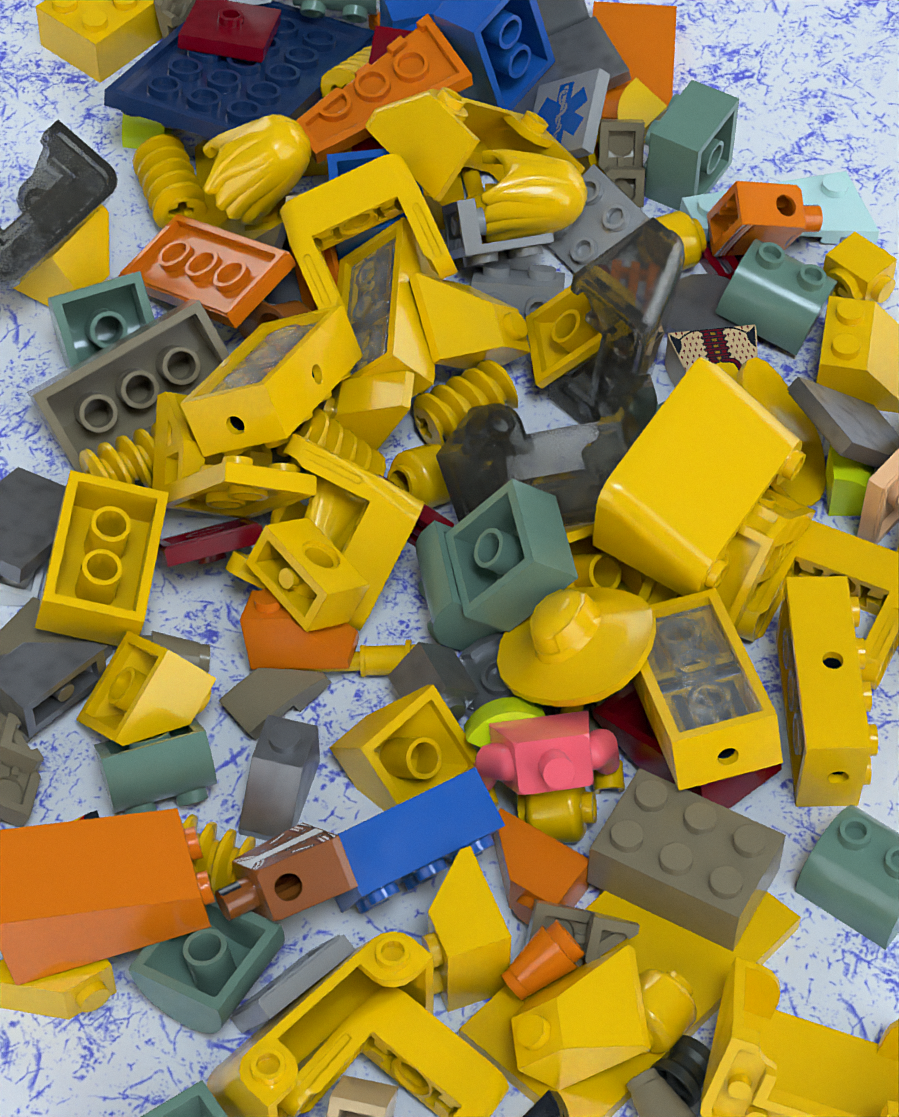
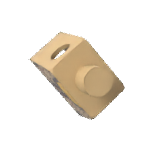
[665,324,758,387]

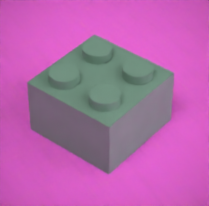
[644,80,739,211]
[444,479,578,632]

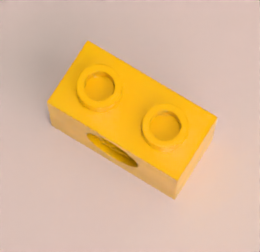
[246,517,370,632]

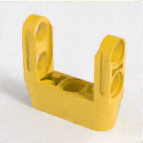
[280,153,458,314]
[225,433,424,631]
[736,520,899,690]
[277,986,509,1117]

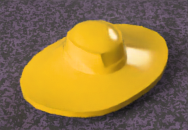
[737,357,826,507]
[497,587,656,707]

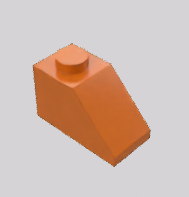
[240,588,359,669]
[494,808,589,925]

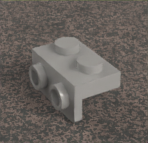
[471,262,565,322]

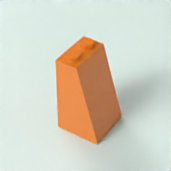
[0,808,216,986]

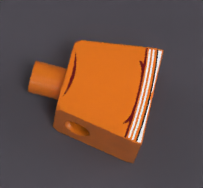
[707,181,823,256]

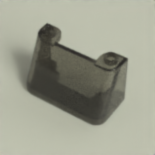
[0,120,118,291]
[547,217,685,445]
[436,373,658,527]

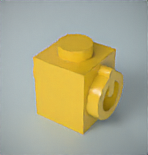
[823,232,897,303]

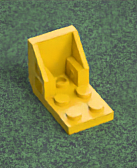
[152,391,317,519]
[638,487,816,629]

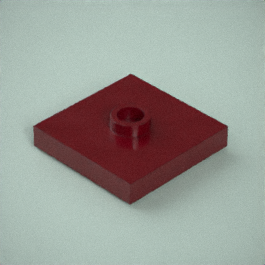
[178,0,281,63]
[156,517,263,567]

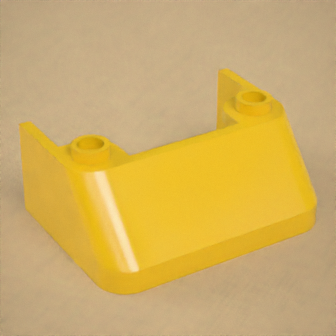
[365,87,585,201]

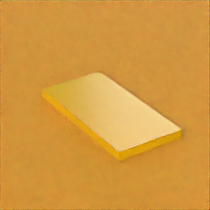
[459,891,801,1117]

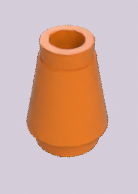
[501,920,586,1001]

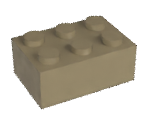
[587,768,786,951]

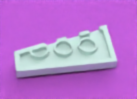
[679,171,880,244]

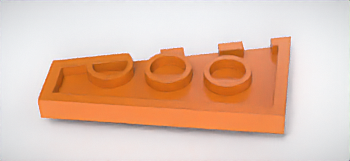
[296,13,473,164]

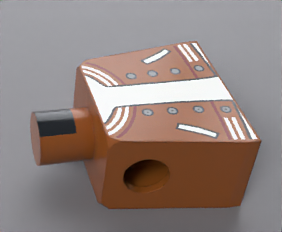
[215,822,358,922]

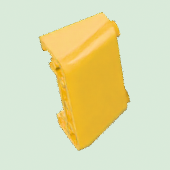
[592,357,806,596]
[206,931,434,1117]
[700,956,899,1117]

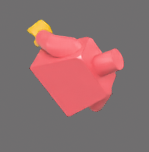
[473,711,625,807]

